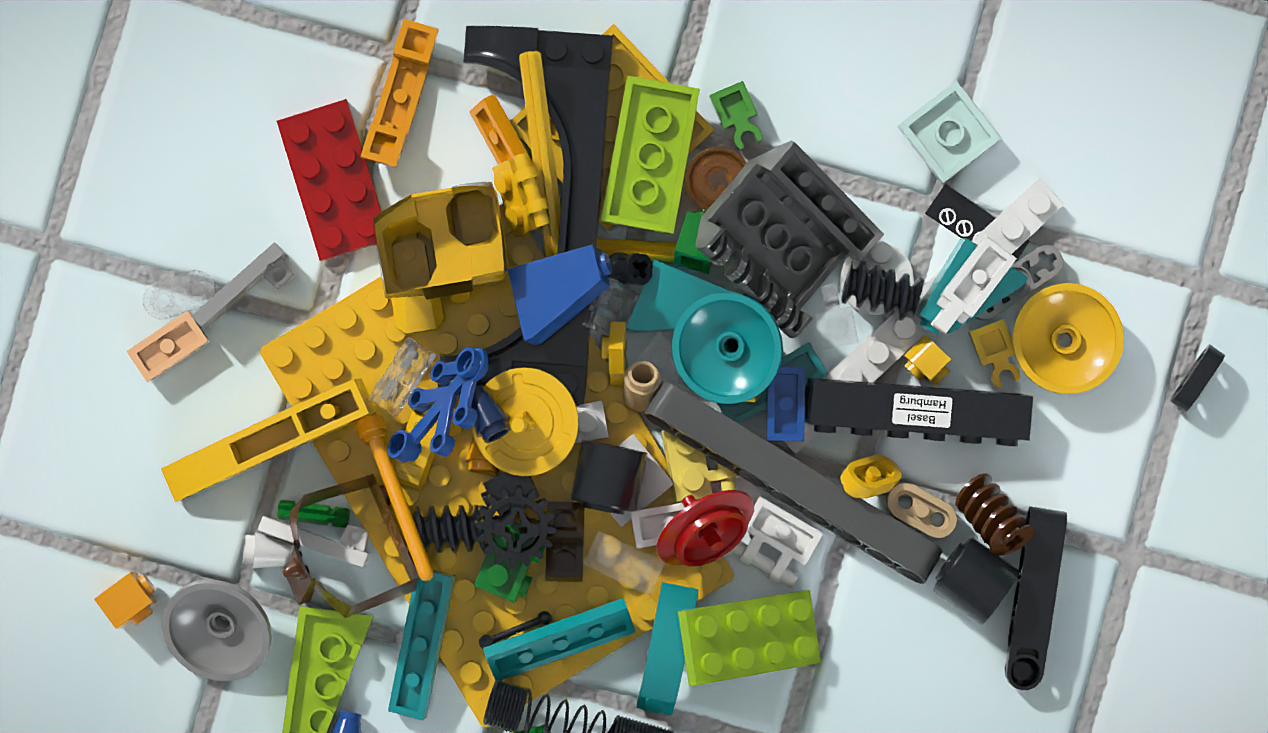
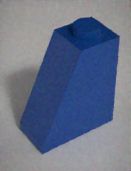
[508,244,612,346]

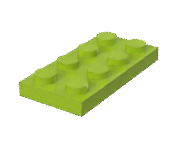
[601,75,700,235]
[678,590,821,686]

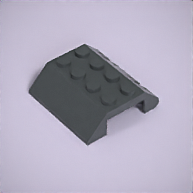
[696,140,884,338]

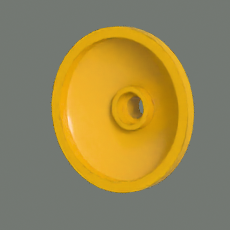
[1012,283,1124,394]

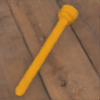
[354,414,433,581]

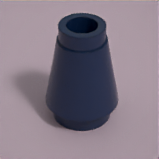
[471,385,511,443]

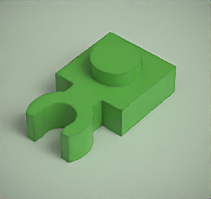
[709,81,762,151]

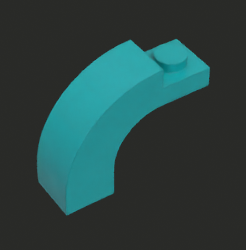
[636,582,699,716]

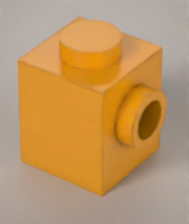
[94,572,157,629]

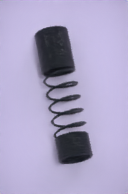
[483,679,674,733]

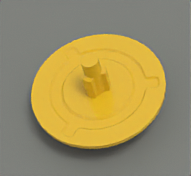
[472,368,579,476]

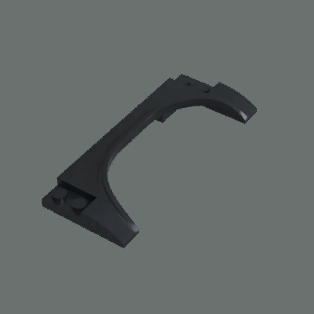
[438,26,613,404]

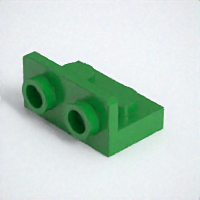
[474,521,545,603]

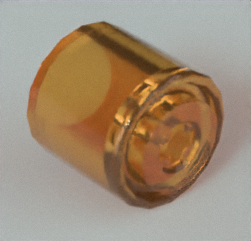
[684,146,747,212]

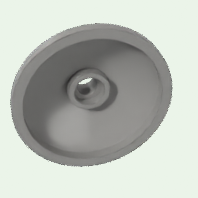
[162,580,272,681]

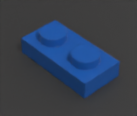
[767,366,805,442]

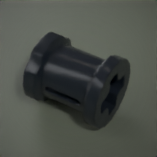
[608,252,653,285]

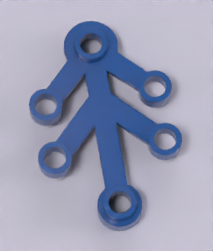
[387,347,489,463]

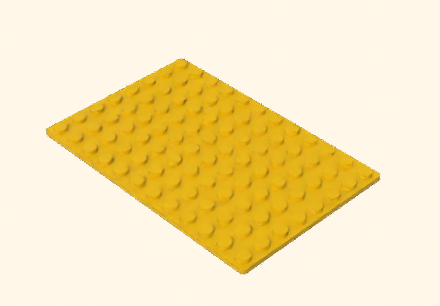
[260,204,734,727]

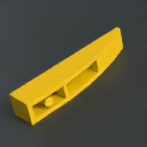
[161,378,376,502]

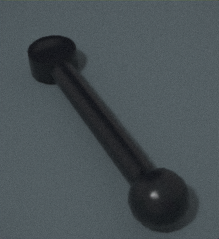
[479,611,552,649]

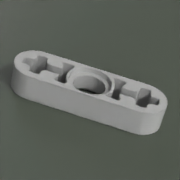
[975,245,1063,320]

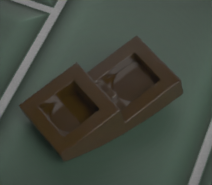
[545,502,585,582]

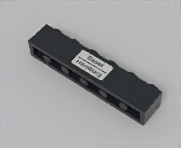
[805,378,1033,447]

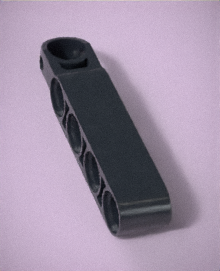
[1005,506,1067,690]

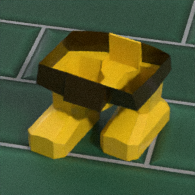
[373,182,510,335]

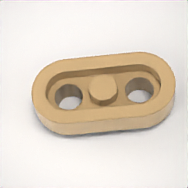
[886,483,957,538]

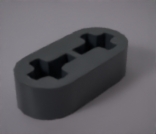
[1170,344,1225,412]

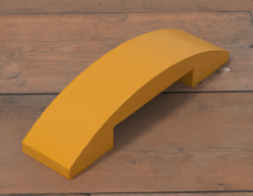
[360,18,439,168]

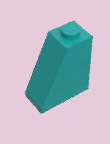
[915,238,1029,336]
[626,259,732,333]

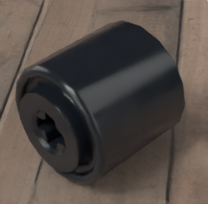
[571,440,648,515]
[933,537,1020,625]

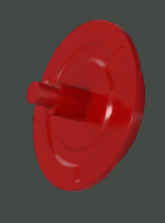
[657,490,754,567]

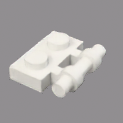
[730,496,824,588]

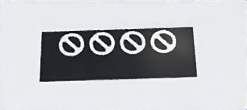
[925,183,1030,264]

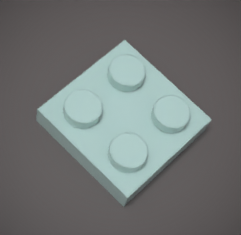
[897,81,1001,184]

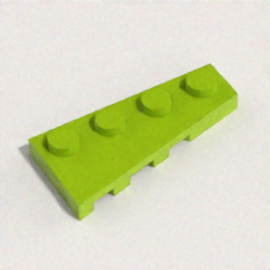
[282,606,374,733]

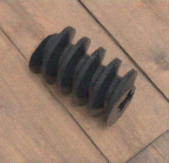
[841,260,924,321]
[412,505,486,553]

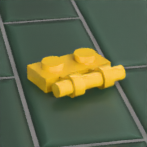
[492,152,550,237]

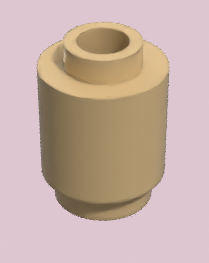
[623,361,661,412]

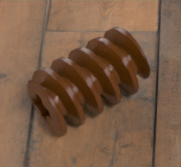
[956,473,1034,556]

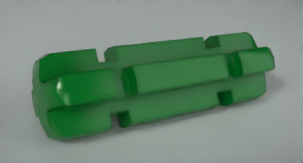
[277,500,350,528]

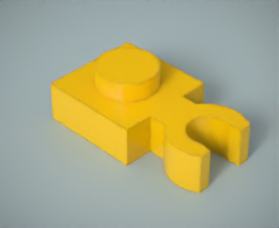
[968,319,1020,389]
[602,321,627,386]

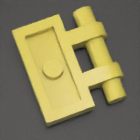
[661,430,738,504]

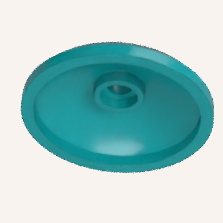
[672,292,783,404]

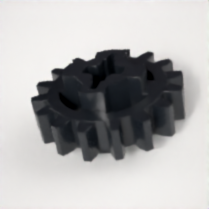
[474,485,556,568]

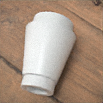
[243,532,294,569]

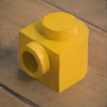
[904,335,951,386]

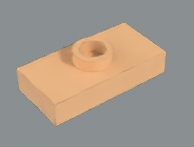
[126,311,210,383]

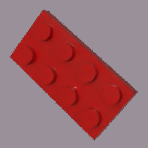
[276,99,382,261]

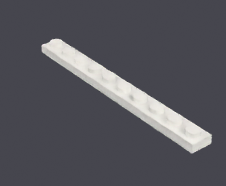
[783,178,1064,454]

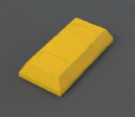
[392,409,438,491]

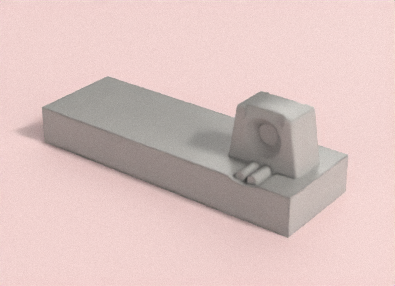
[192,242,294,329]

